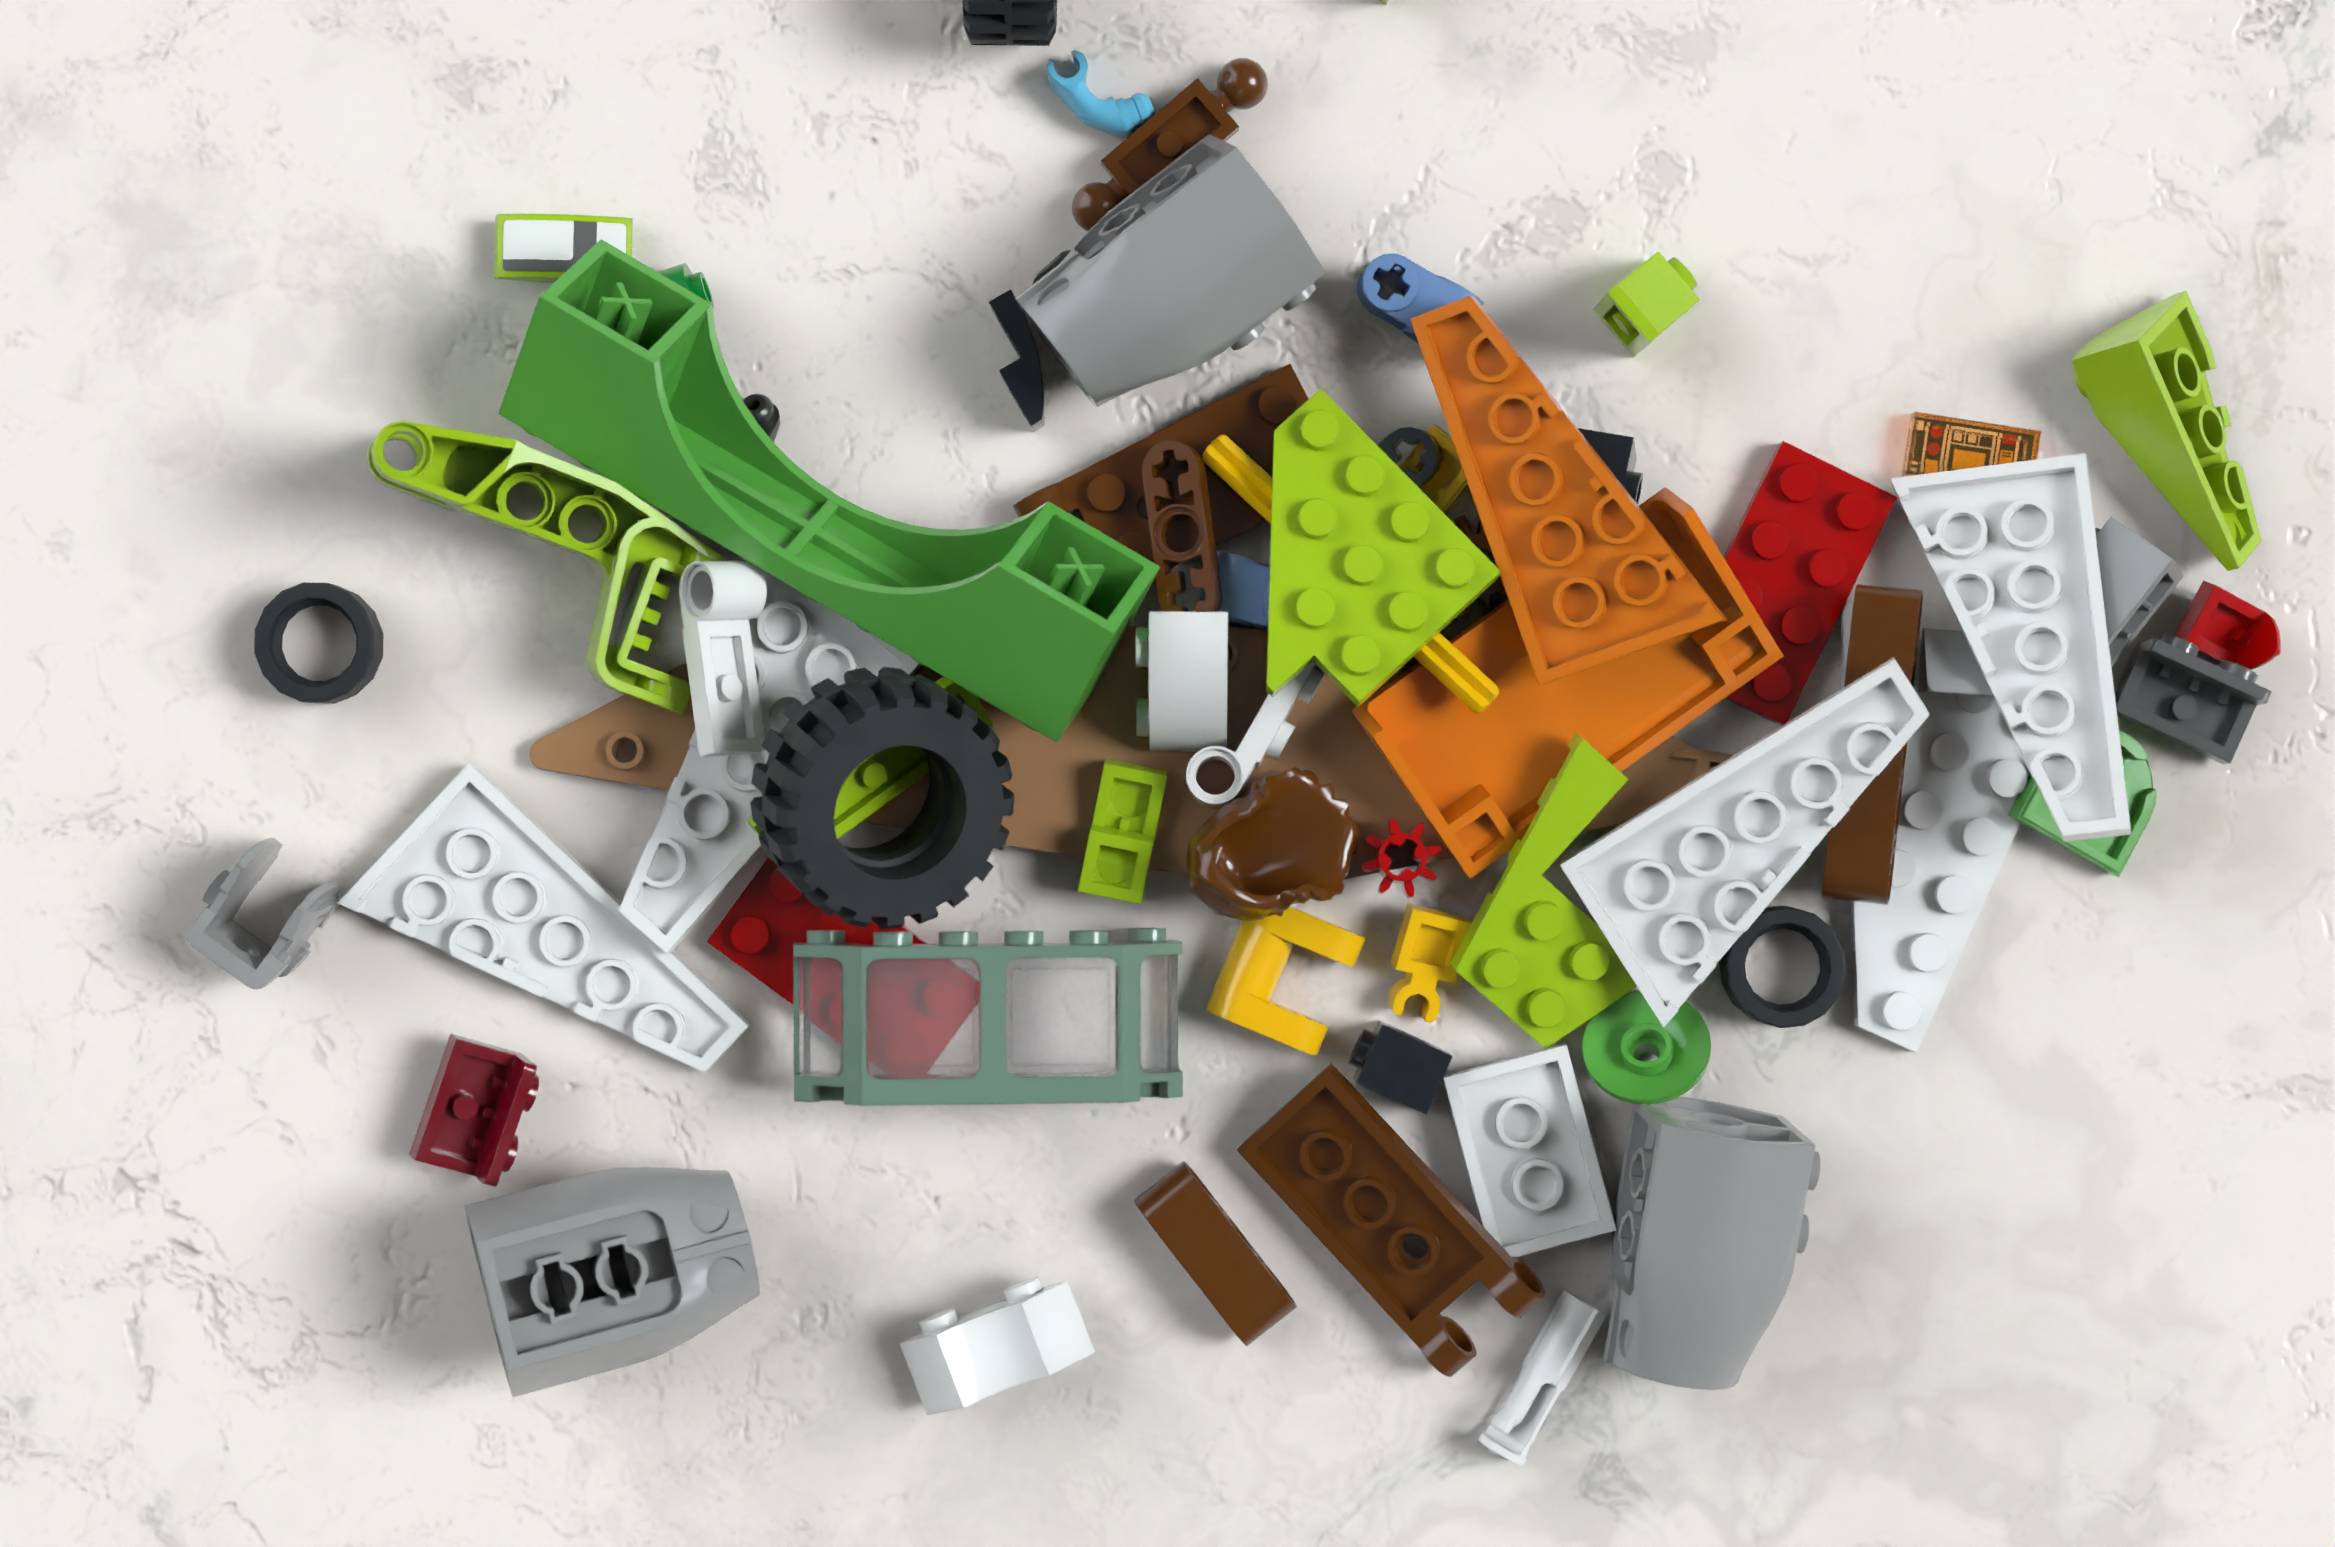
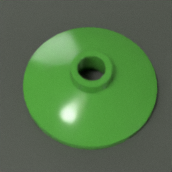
[1582,991,1711,1104]

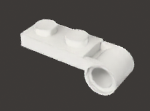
[679,561,767,757]
[1186,661,1325,808]

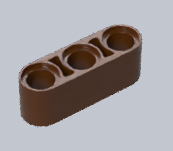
[1134,1161,1298,1346]

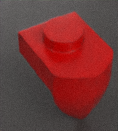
[2173,580,2281,670]

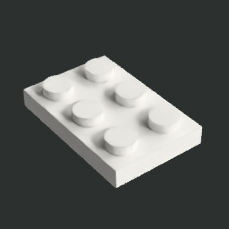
[1442,1043,1616,1257]

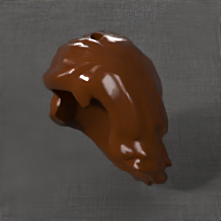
[1186,766,1359,922]

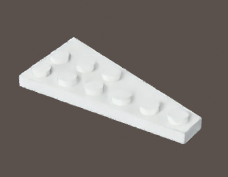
[1890,453,2131,842]
[618,571,922,954]
[1560,657,1930,1028]
[338,763,751,1073]

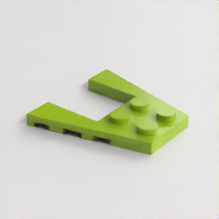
[1450,733,1637,1049]

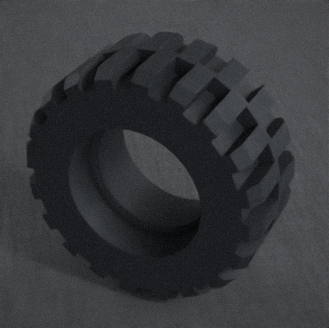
[750,667,1014,930]

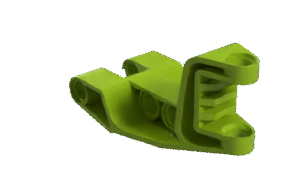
[366,420,731,715]

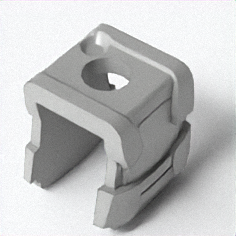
[187,838,342,990]

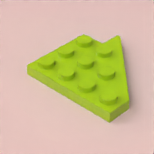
[1266,388,1501,707]

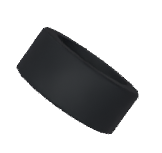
[254,582,384,703]
[1719,906,1847,1028]

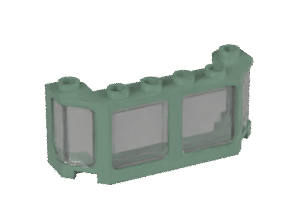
[793,928,1183,1106]

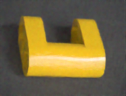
[1205,906,1366,1056]

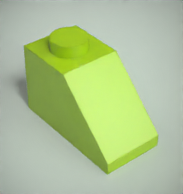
[1593,251,1700,357]

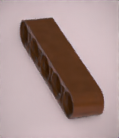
[1822,584,1923,905]

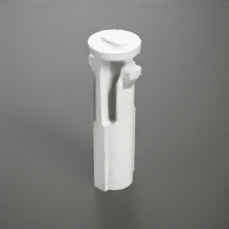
[1478,1290,1607,1466]

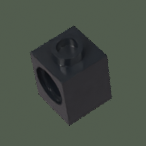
[1348,1020,1453,1115]

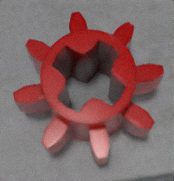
[1361,818,1442,898]

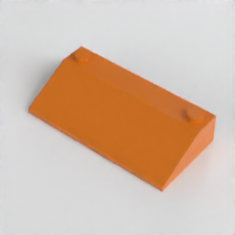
[1351,487,1784,879]

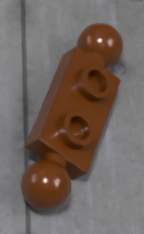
[1072,58,1268,232]

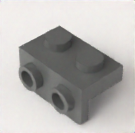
[2115,634,2272,764]

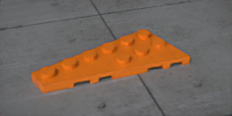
[1410,296,1727,686]

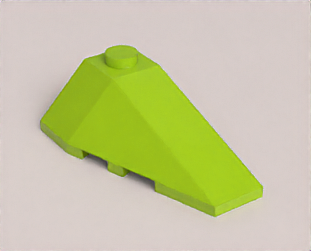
[2071,291,2262,571]

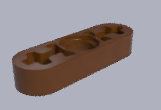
[1142,440,1222,612]

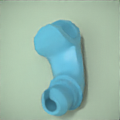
[1047,50,1155,137]

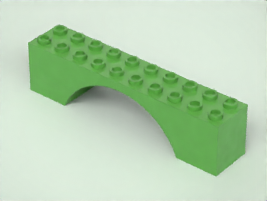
[498,239,1160,743]

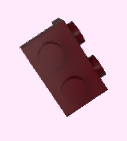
[409,1033,539,1187]

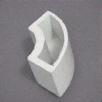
[1136,612,1228,752]
[900,1277,1095,1415]

